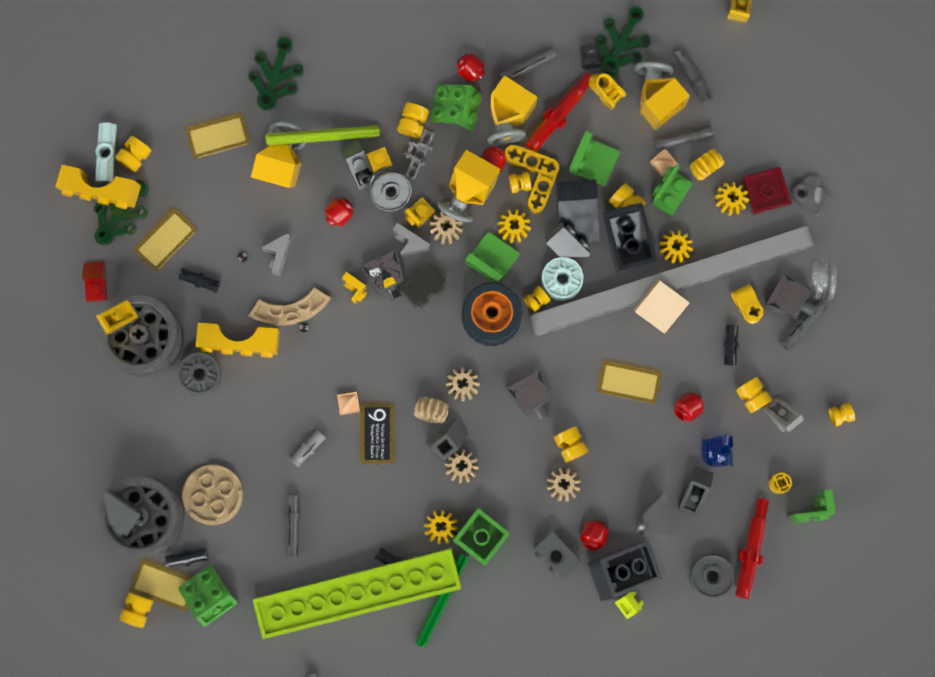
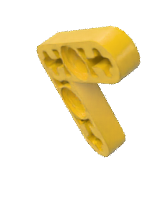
[505,145,559,214]

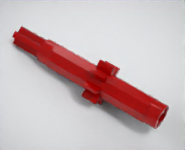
[525,72,592,152]
[735,498,769,600]

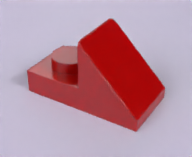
[82,261,107,302]

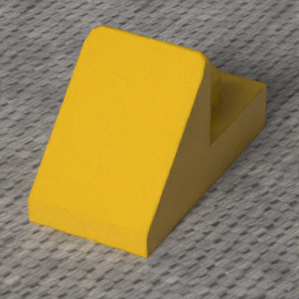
[727,0,752,22]
[96,300,138,334]

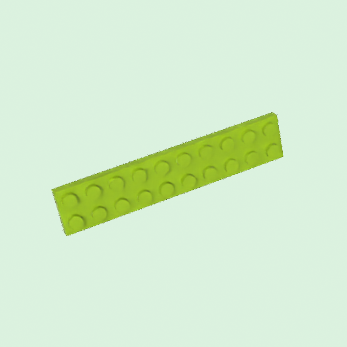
[252,548,461,639]

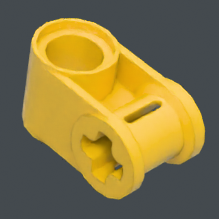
[589,73,626,109]
[731,284,764,324]

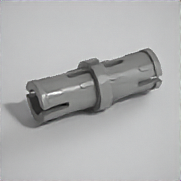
[289,430,326,468]

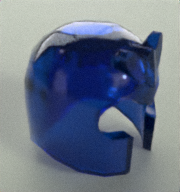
[701,435,733,468]

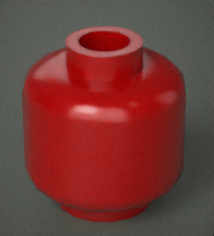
[456,53,486,82]
[480,146,507,174]
[324,197,354,227]
[674,392,704,422]
[580,519,609,551]

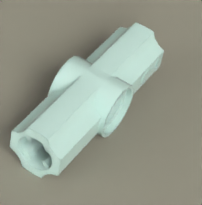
[95,123,117,184]

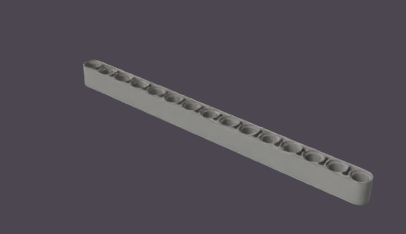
[529,226,814,336]

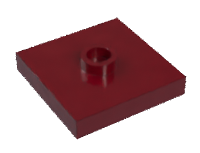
[742,167,792,215]

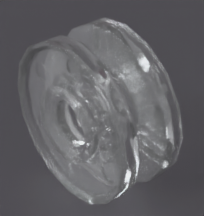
[810,258,837,301]

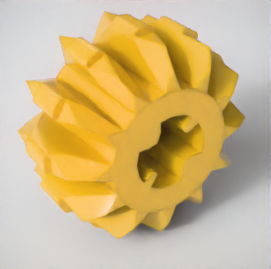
[689,149,724,180]
[715,182,749,216]
[497,209,531,243]
[659,230,693,264]
[424,510,458,545]

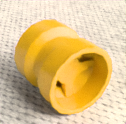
[508,171,532,194]
[523,286,551,313]
[828,402,855,427]
[769,473,792,494]

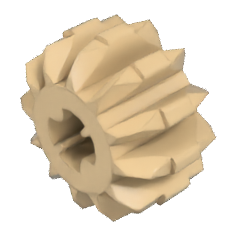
[430,211,463,244]
[446,367,480,402]
[414,397,449,424]
[444,449,479,484]
[547,468,581,502]

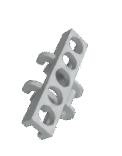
[403,129,435,180]

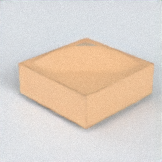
[649,149,678,177]
[337,392,360,415]

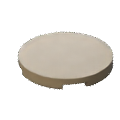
[182,464,243,525]

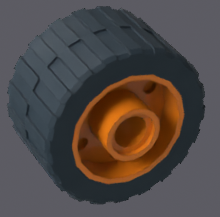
[462,282,522,346]

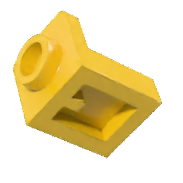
[405,197,436,229]
[342,272,367,304]

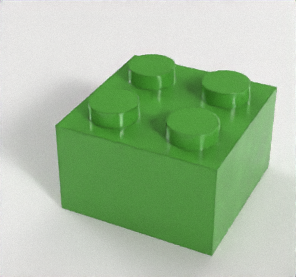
[453,508,510,567]

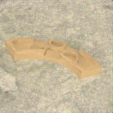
[248,287,331,326]

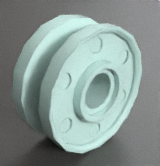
[541,257,584,301]

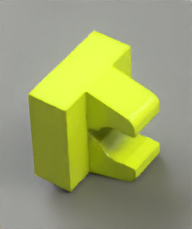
[615,591,644,619]

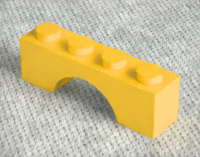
[55,165,141,209]
[196,323,280,358]

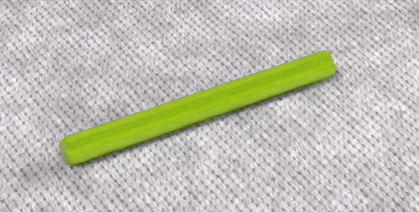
[265,125,380,145]

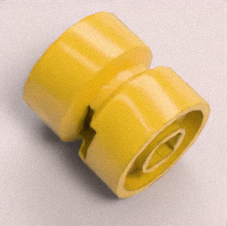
[397,103,429,138]
[114,135,152,173]
[609,183,647,209]
[735,377,772,414]
[553,426,589,463]
[118,592,154,628]

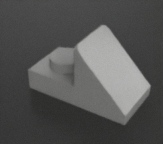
[393,223,431,257]
[262,234,291,276]
[763,396,804,432]

